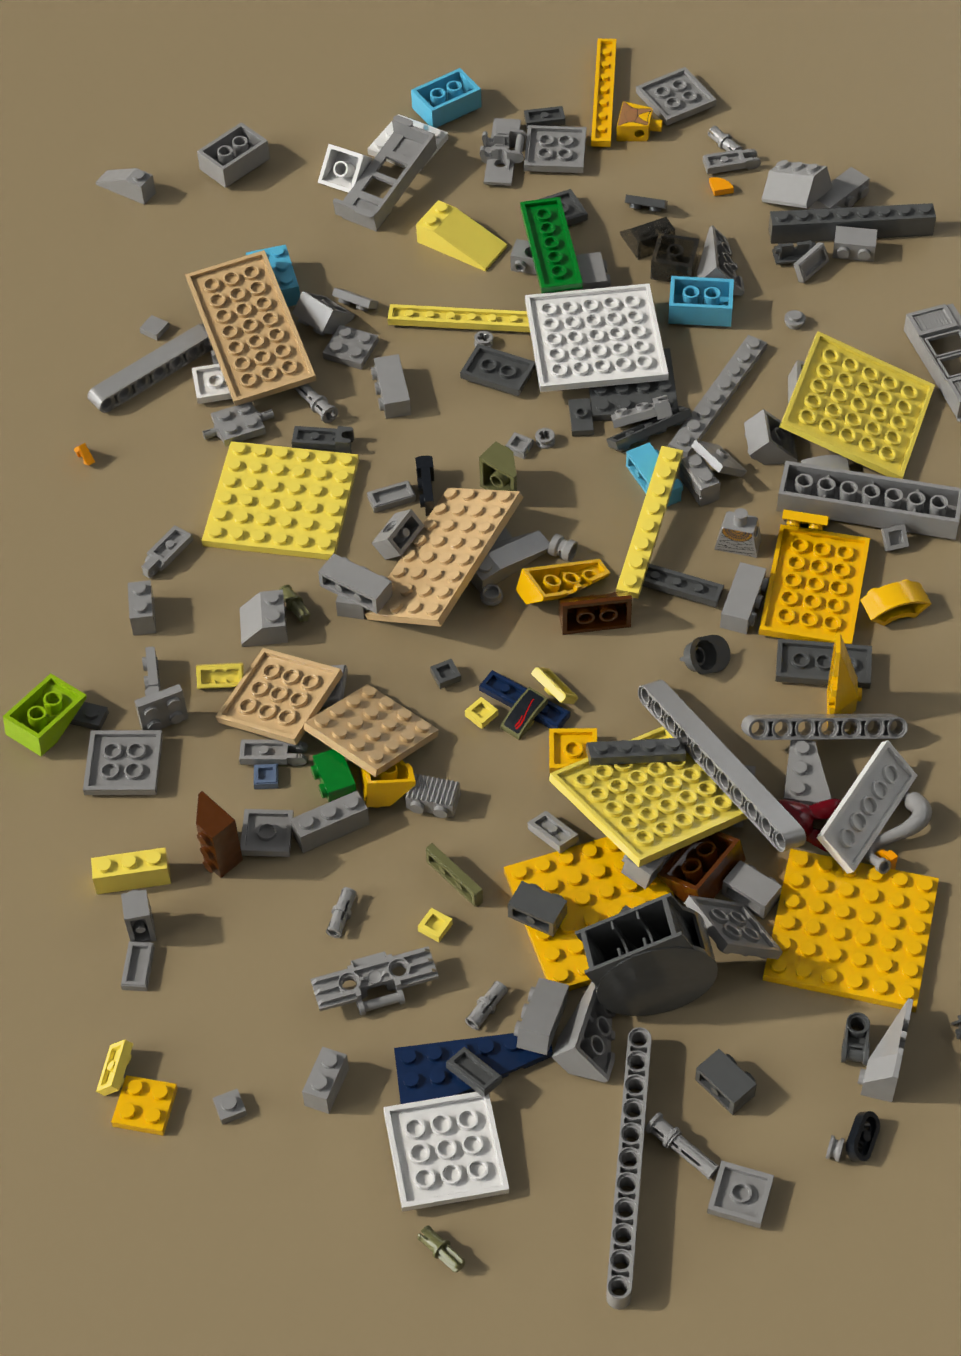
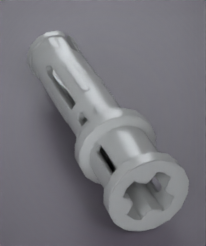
[294,384,338,423]
[645,1112,720,1180]

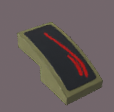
[500,687,548,740]

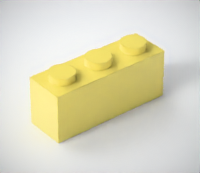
[91,847,171,894]

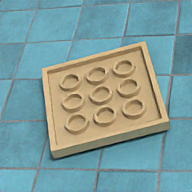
[216,648,343,745]
[303,684,439,777]

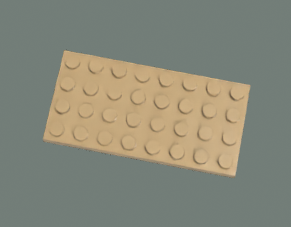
[185,250,316,406]
[364,488,523,627]

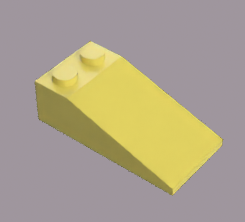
[416,200,507,272]

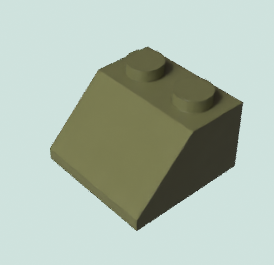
[479,442,517,491]

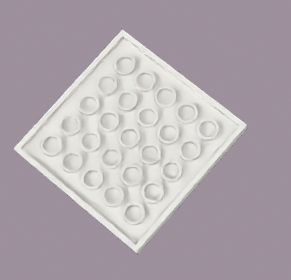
[525,284,669,392]

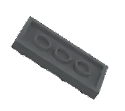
[775,639,872,689]

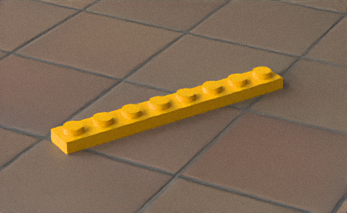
[591,38,617,147]

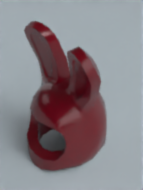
[777,798,841,852]

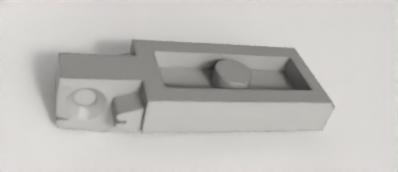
[141,525,193,579]

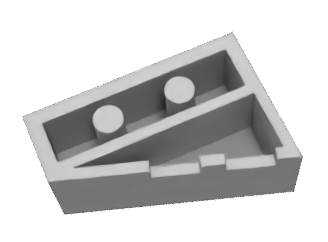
[783,740,832,820]

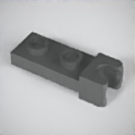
[291,426,354,454]

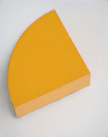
[709,177,734,196]
[74,443,95,466]
[874,848,898,869]

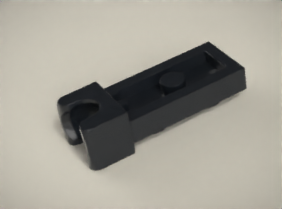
[415,455,434,516]

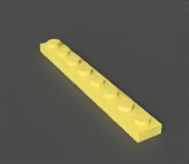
[388,304,530,332]
[616,446,683,599]

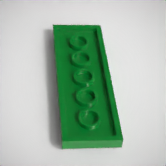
[520,197,583,294]

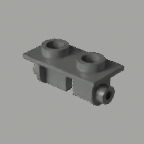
[772,240,816,265]

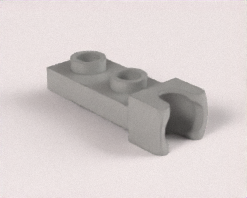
[611,395,673,428]

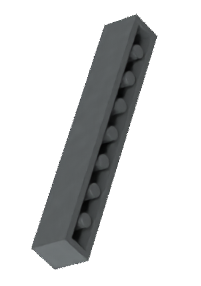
[768,203,936,244]

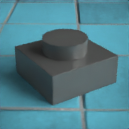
[430,659,461,689]

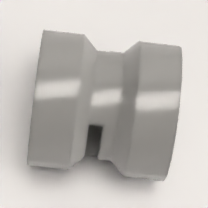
[548,534,578,563]

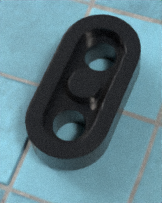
[846,1111,880,1162]

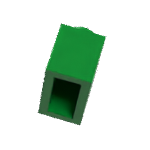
[310,749,357,803]

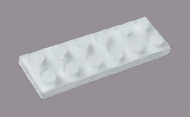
[816,740,918,874]

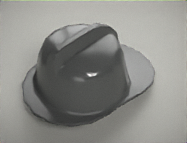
[680,635,730,674]

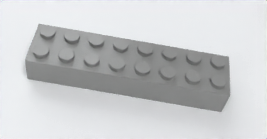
[777,461,961,540]

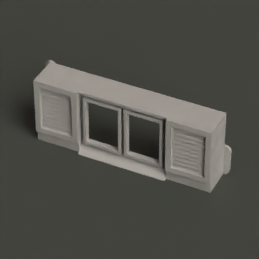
[333,115,437,232]
[904,303,961,422]

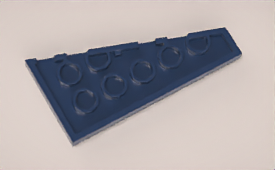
[394,1033,553,1104]

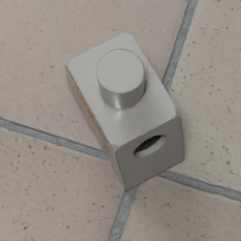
[715,508,761,558]

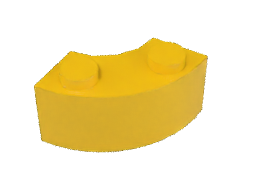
[860,579,932,626]

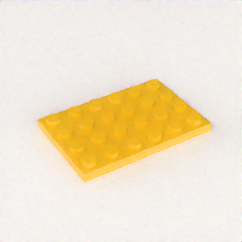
[759,524,870,644]

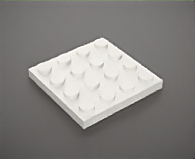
[384,1092,509,1212]

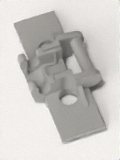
[480,118,527,186]
[310,946,439,1016]

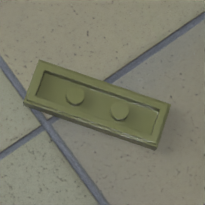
[426,843,483,907]

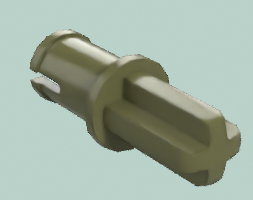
[279,585,311,622]
[417,1225,465,1273]

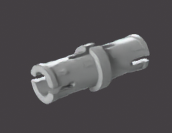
[708,126,742,151]
[326,887,357,938]
[465,981,508,1030]

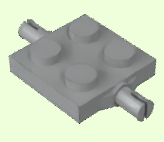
[202,401,275,447]

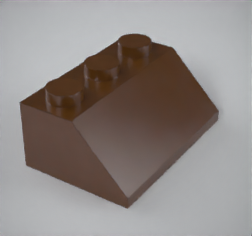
[559,592,632,635]
[196,791,243,878]
[657,832,746,903]

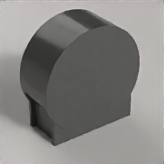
[575,892,718,1016]

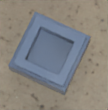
[254,764,279,789]

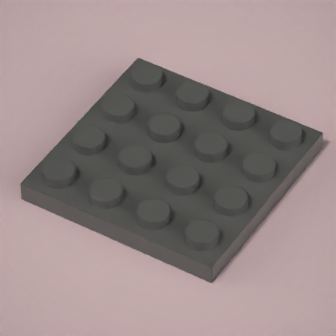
[589,348,678,421]

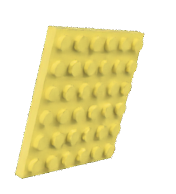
[779,331,935,479]
[202,441,359,560]
[549,726,747,867]

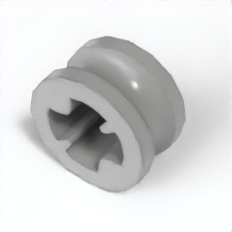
[474,331,493,348]
[535,428,555,449]
[826,1135,845,1162]

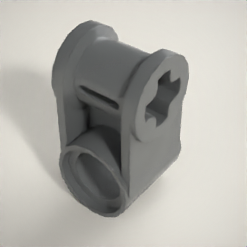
[841,1012,870,1066]

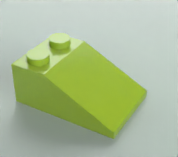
[3,673,87,757]

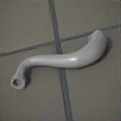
[864,792,932,874]

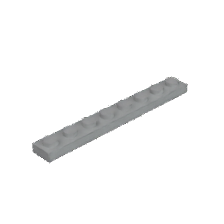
[668,335,767,458]

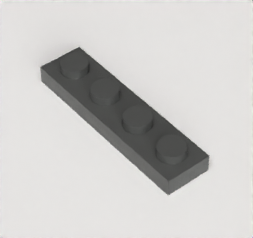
[606,406,692,451]
[643,563,724,607]
[586,738,686,766]

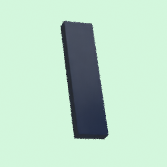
[479,670,571,728]

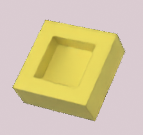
[465,697,498,729]
[418,908,453,942]

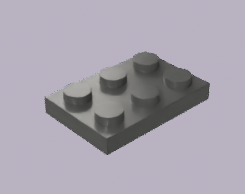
[460,344,536,396]

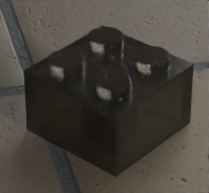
[650,233,700,282]

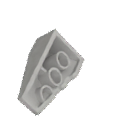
[858,998,914,1102]

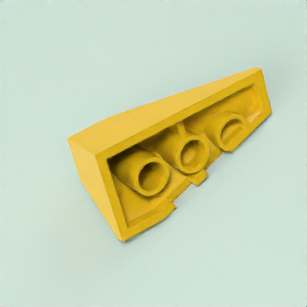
[516,559,610,604]
[827,633,862,728]
[360,760,416,808]

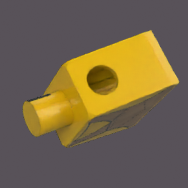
[616,101,663,141]

